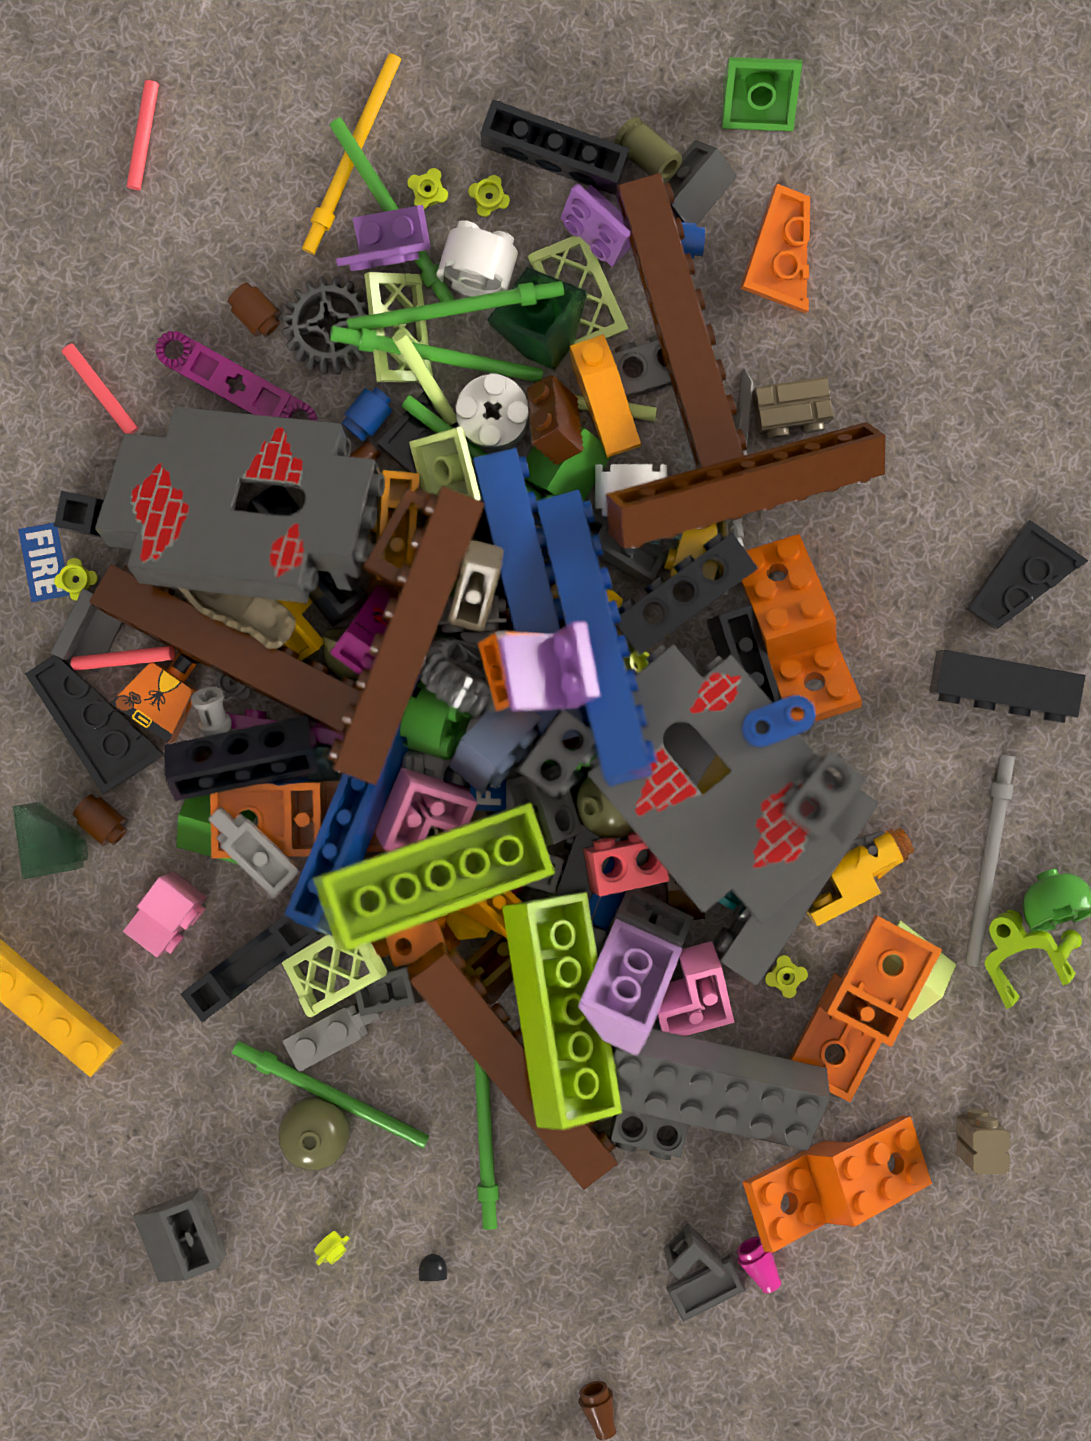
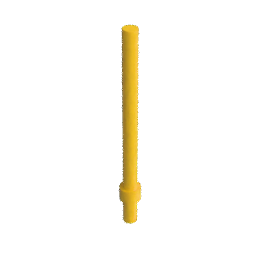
[302,53,401,255]

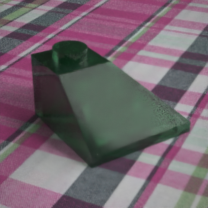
[488,267,587,370]
[12,802,88,879]

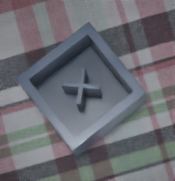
[449,707,542,795]

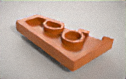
[740,184,810,313]

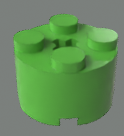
[400,681,474,760]

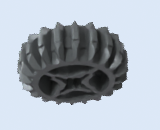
[282,276,369,375]
[420,636,495,717]

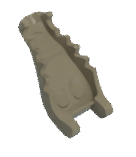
[179,588,296,649]

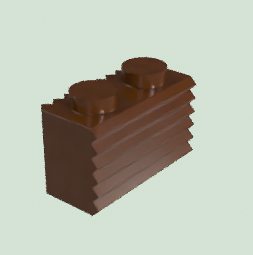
[526,375,585,464]

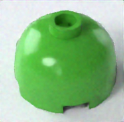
[1022,869,1091,932]

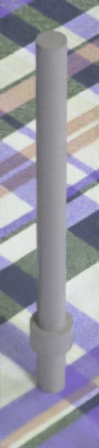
[965,755,1015,967]

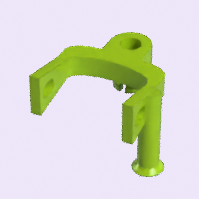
[984,910,1082,1009]

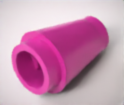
[737,1237,782,1294]

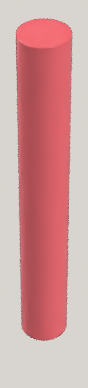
[126,80,159,190]
[61,343,139,434]
[71,646,175,671]

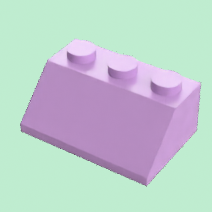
[578,919,683,1056]

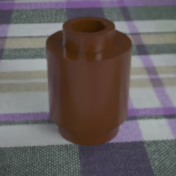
[227,282,281,337]
[72,794,128,846]

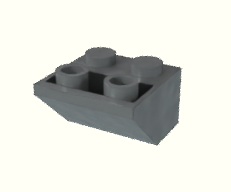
[133,1188,226,1282]

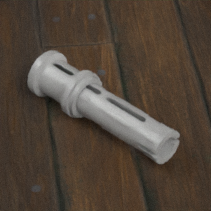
[191,687,231,736]

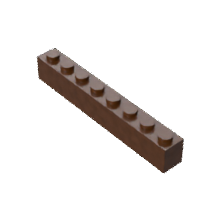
[615,173,747,469]
[606,422,886,549]
[328,486,485,785]
[89,564,361,736]
[406,941,618,1190]

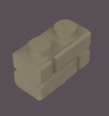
[752,376,833,439]
[448,540,504,631]
[957,1109,1010,1175]

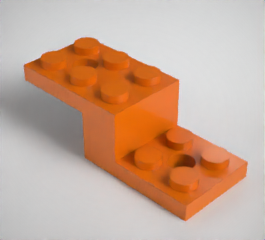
[740,534,862,722]
[210,780,396,858]
[789,914,942,1102]
[742,1116,932,1253]

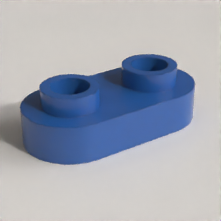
[741,695,816,747]

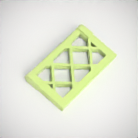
[527,235,628,351]
[364,272,433,383]
[282,935,387,1017]

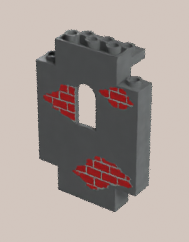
[95,407,385,603]
[588,644,848,924]

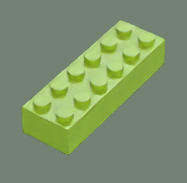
[313,803,555,951]
[502,892,622,1130]

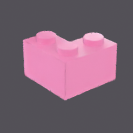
[375,767,478,850]
[123,871,207,958]
[657,941,735,1036]

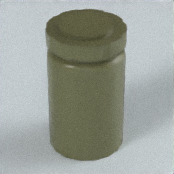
[614,117,682,183]

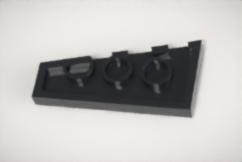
[25,655,164,794]

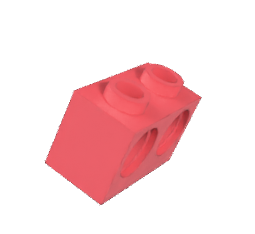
[583,832,669,896]

